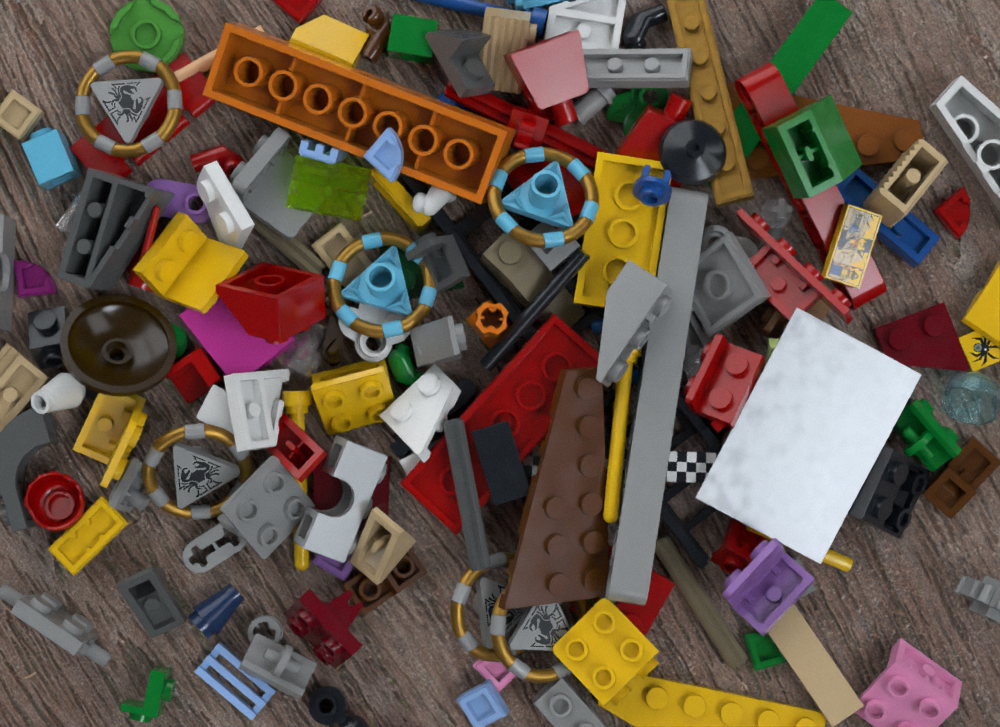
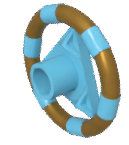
[487,146,599,249]
[327,231,437,339]

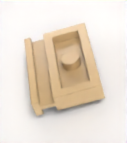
[0,343,52,432]

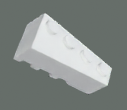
[929,75,1000,212]

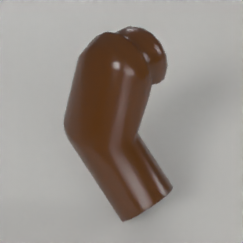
[360,5,391,64]

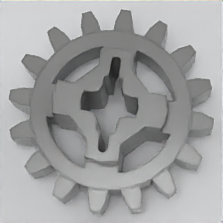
[955,575,1000,625]

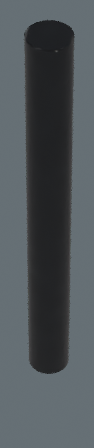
[480,248,590,371]

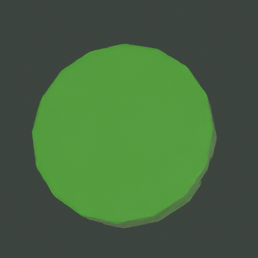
[110,0,185,73]

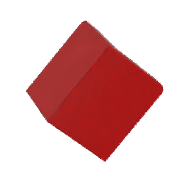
[166,347,224,403]

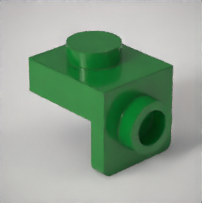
[120,666,176,722]

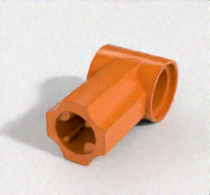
[465,299,512,349]

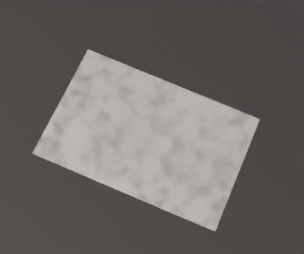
[695,307,922,564]

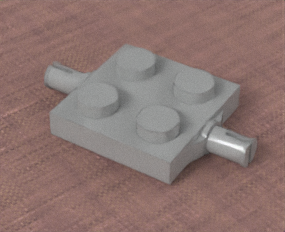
[0,583,113,668]

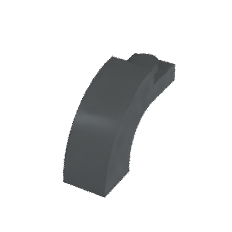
[0,408,59,532]

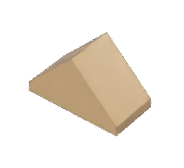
[350,507,416,585]

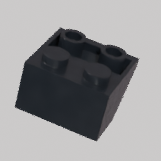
[847,446,930,539]

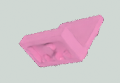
[855,638,962,727]

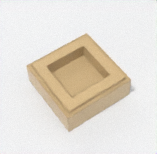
[0,89,45,143]

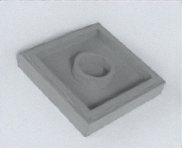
[692,232,771,337]

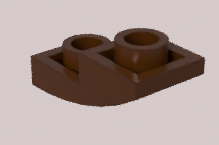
[340,548,428,618]

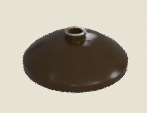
[60,295,177,397]

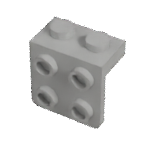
[230,126,332,240]

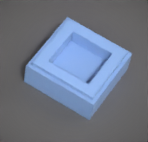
[456,679,510,727]

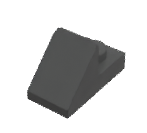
[425,28,495,98]
[117,566,186,638]

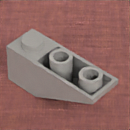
[596,260,673,387]
[410,316,468,368]

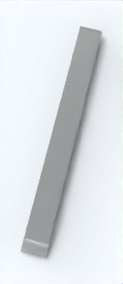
[606,187,708,606]

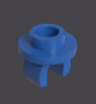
[633,165,672,207]

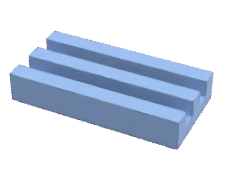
[298,137,348,164]
[194,641,277,721]

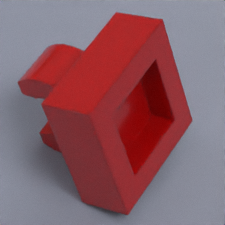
[507,105,550,150]

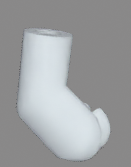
[413,186,457,216]

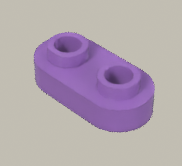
[147,179,211,225]

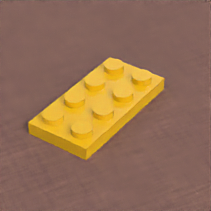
[573,152,671,309]

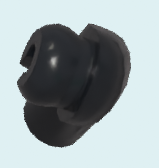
[622,4,668,49]

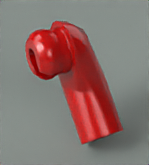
[190,145,245,178]

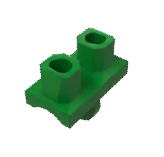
[893,399,962,472]

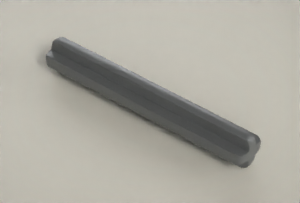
[443,418,491,571]

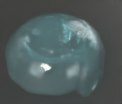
[941,371,1000,426]

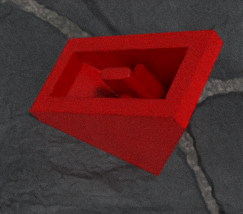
[266,413,328,483]

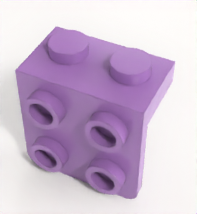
[722,538,815,637]

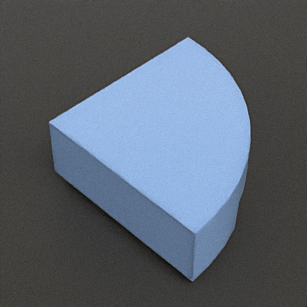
[363,127,404,183]

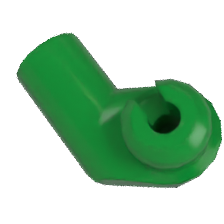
[388,343,423,388]

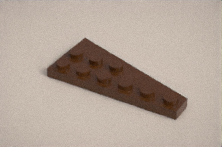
[498,366,609,610]

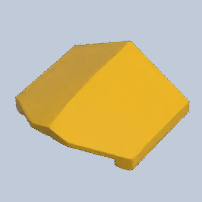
[289,15,370,68]

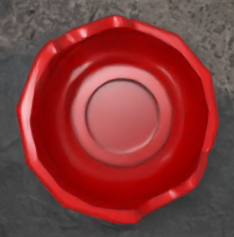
[24,471,86,532]

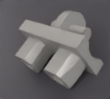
[238,633,317,699]

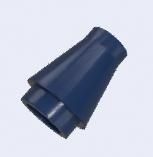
[188,583,245,639]

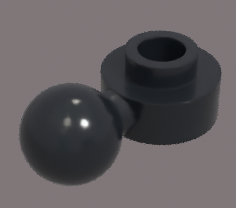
[309,686,369,727]

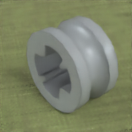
[247,614,284,643]

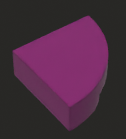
[14,260,58,299]

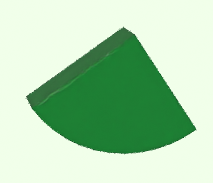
[743,632,787,671]

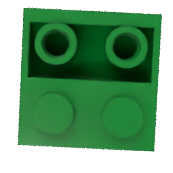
[762,95,863,199]

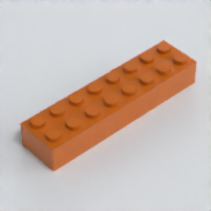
[202,22,516,204]

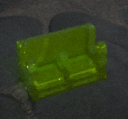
[286,155,371,221]

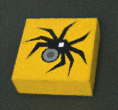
[958,330,1000,373]

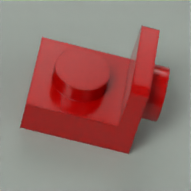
[710,517,767,575]

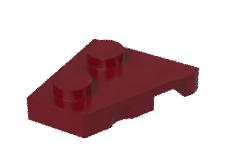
[872,302,970,372]

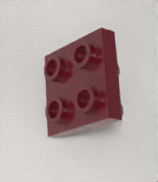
[284,589,363,669]

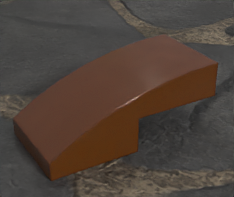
[922,435,1000,519]

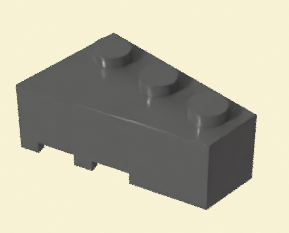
[57,168,175,291]

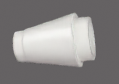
[31,372,86,414]

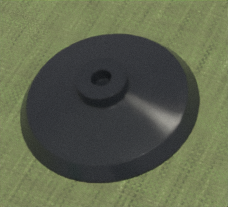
[659,119,726,186]

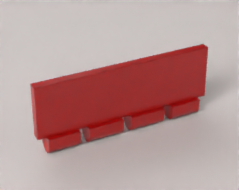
[70,52,216,177]

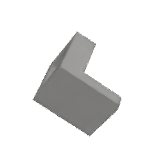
[530,222,582,272]

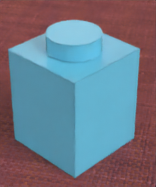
[21,128,82,190]

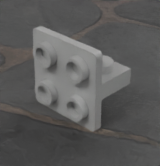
[217,456,315,559]

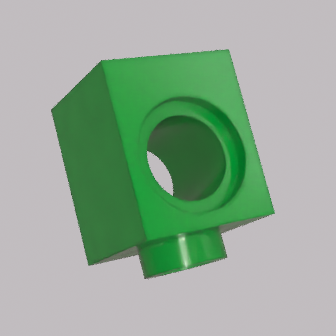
[387,13,439,65]

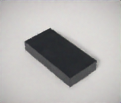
[471,420,529,506]

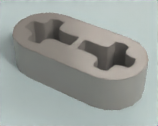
[183,523,248,573]

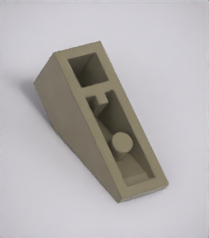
[479,232,586,328]

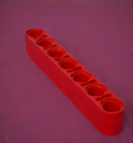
[735,62,886,311]

